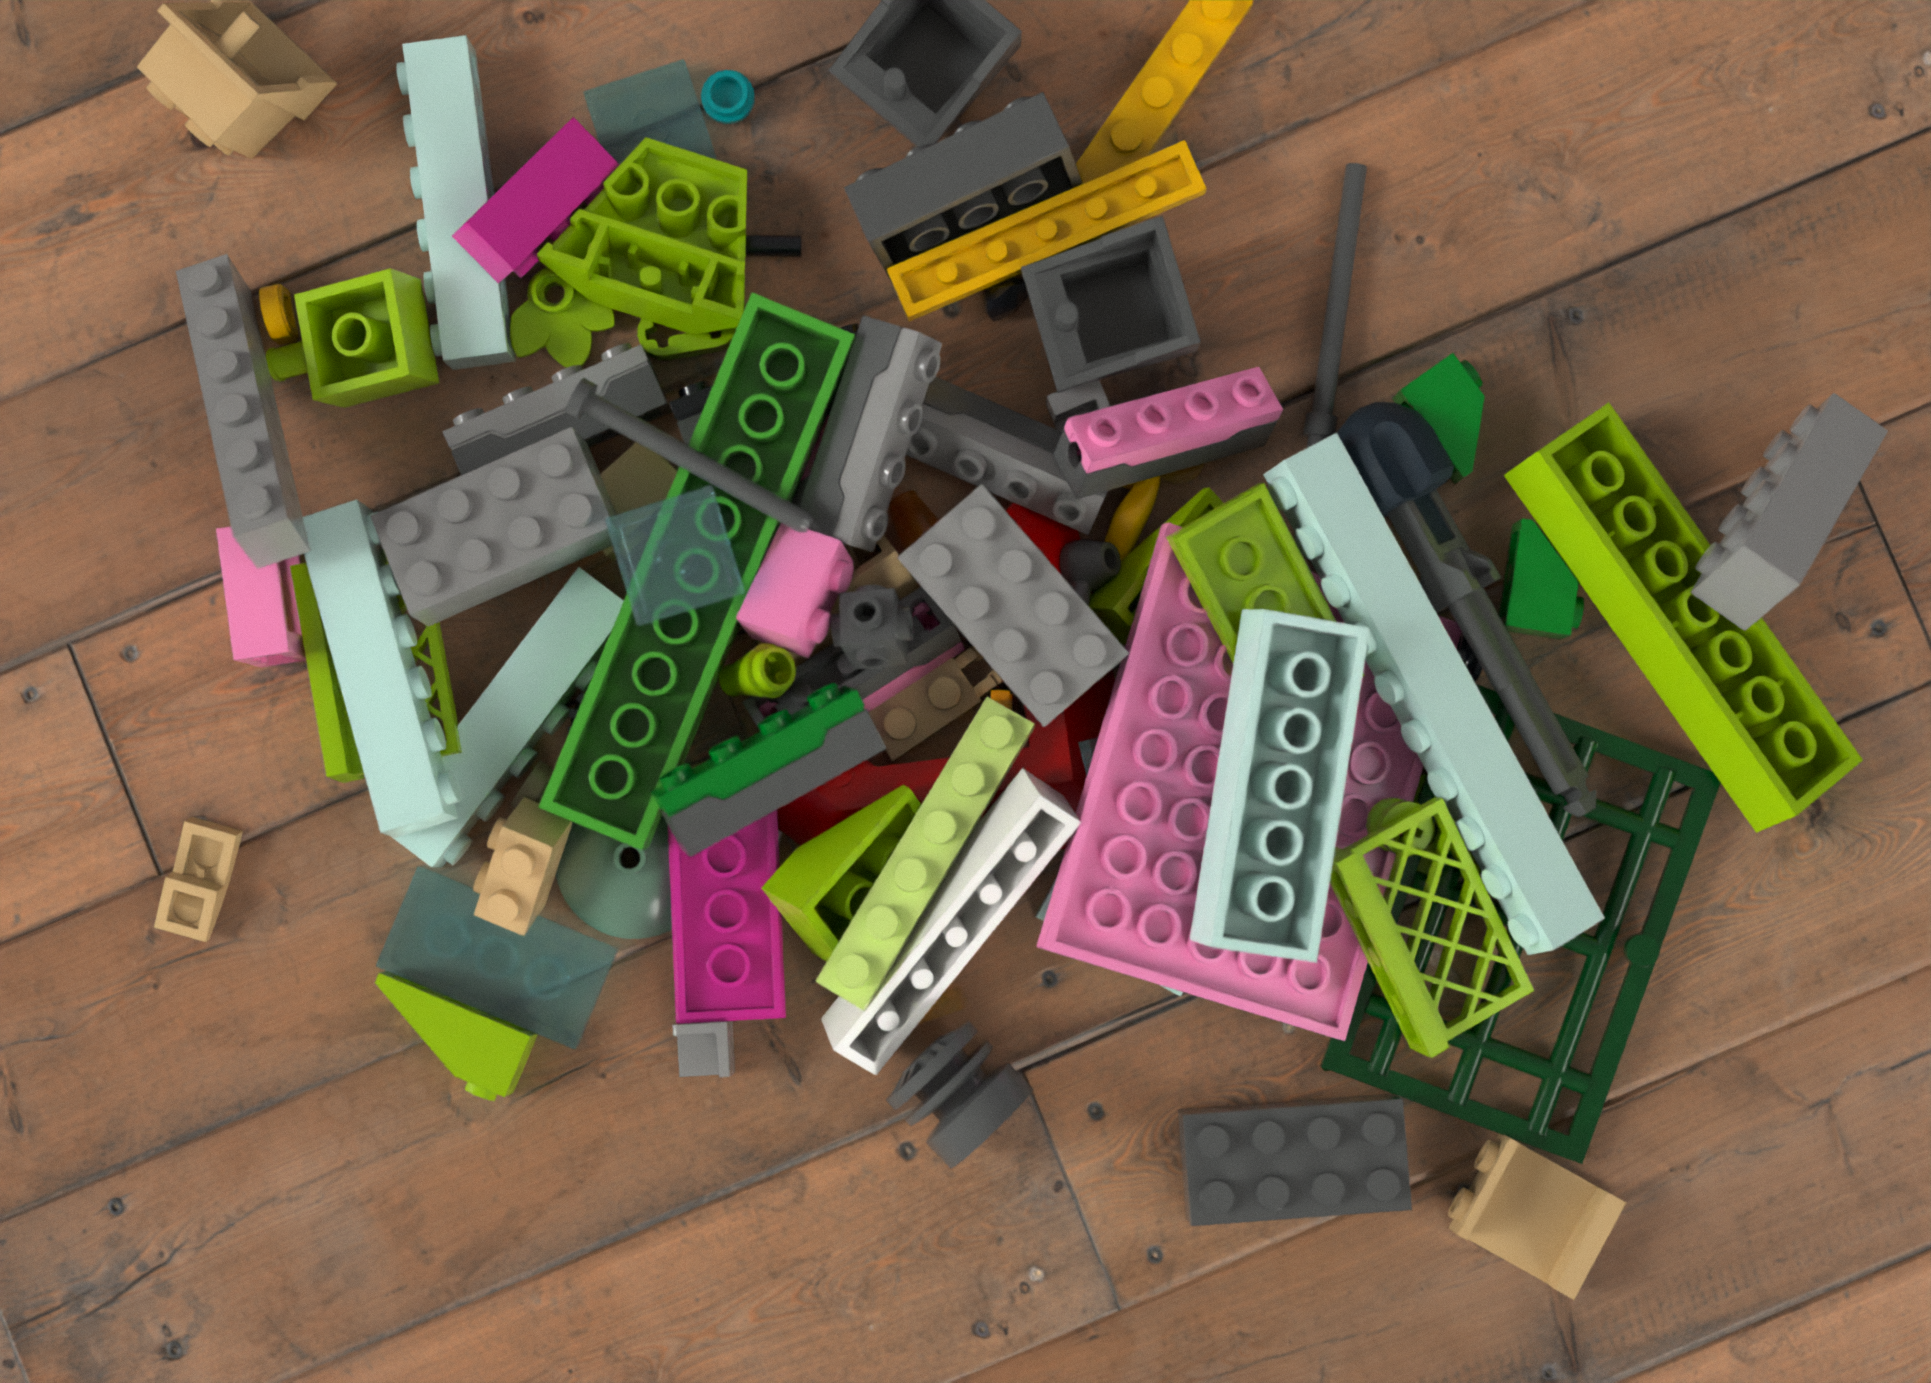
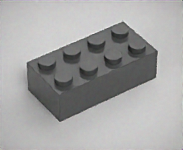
[844,92,1083,283]
[1178,1093,1412,1226]

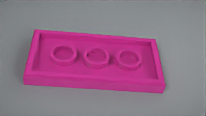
[668,810,786,1024]

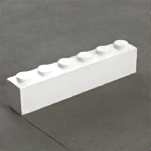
[821,768,1081,1075]

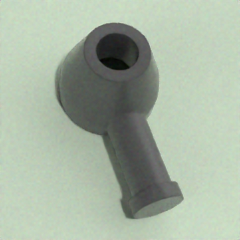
[1060,539,1121,606]

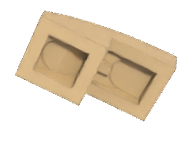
[154,816,243,942]

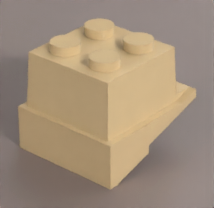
[137,0,338,159]

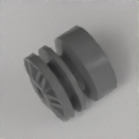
[886,1020,1033,1169]

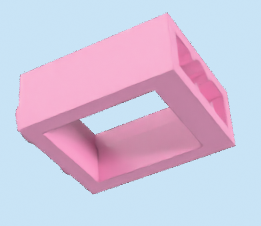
[216,527,306,668]

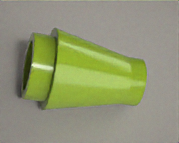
[719,643,796,698]

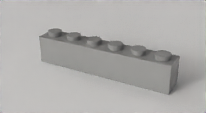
[176,254,311,569]

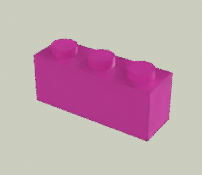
[452,117,620,284]

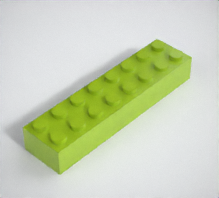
[1504,402,1863,833]

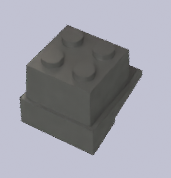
[828,0,1022,147]
[1021,216,1201,393]

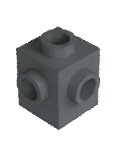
[831,585,914,670]

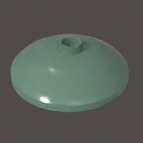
[555,815,672,939]

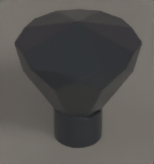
[982,277,1028,321]

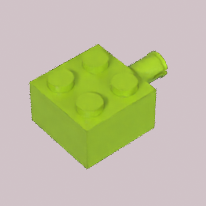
[266,268,439,408]

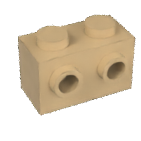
[473,797,573,936]

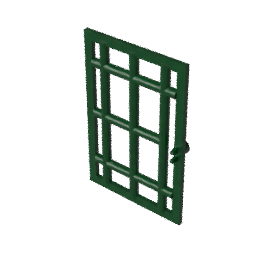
[1320,684,1721,1164]

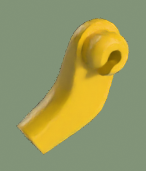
[1105,476,1161,560]

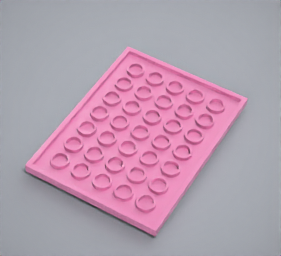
[1036,522,1462,1041]

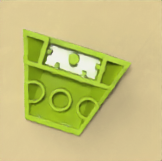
[537,137,747,335]

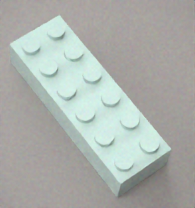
[1189,609,1370,963]

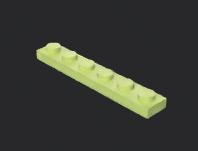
[815,697,1035,1011]

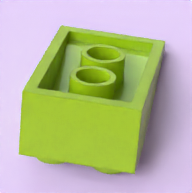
[761,785,921,962]

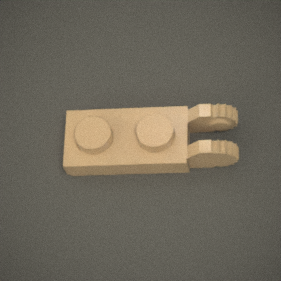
[869,646,1004,762]

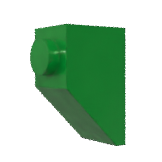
[1392,353,1485,485]
[1498,518,1584,640]

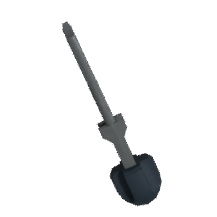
[1337,402,1596,817]

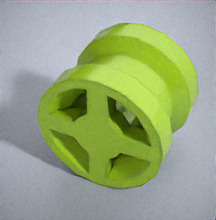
[1366,797,1434,856]

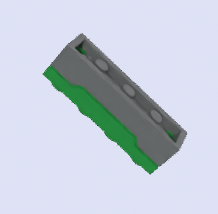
[651,683,887,857]

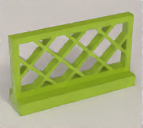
[290,552,462,783]
[1330,797,1534,1058]

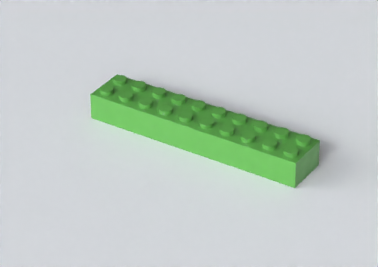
[538,292,855,850]

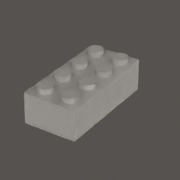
[1690,393,1888,631]
[370,427,627,626]
[897,484,1129,727]

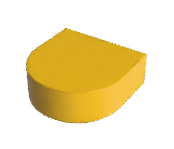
[259,284,299,345]

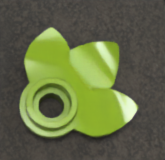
[510,267,615,368]

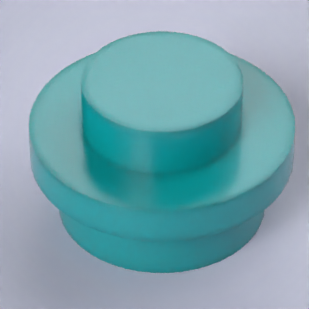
[701,70,755,124]

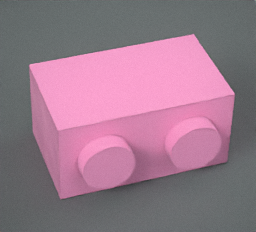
[736,523,854,658]

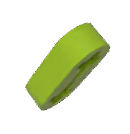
[637,318,737,360]

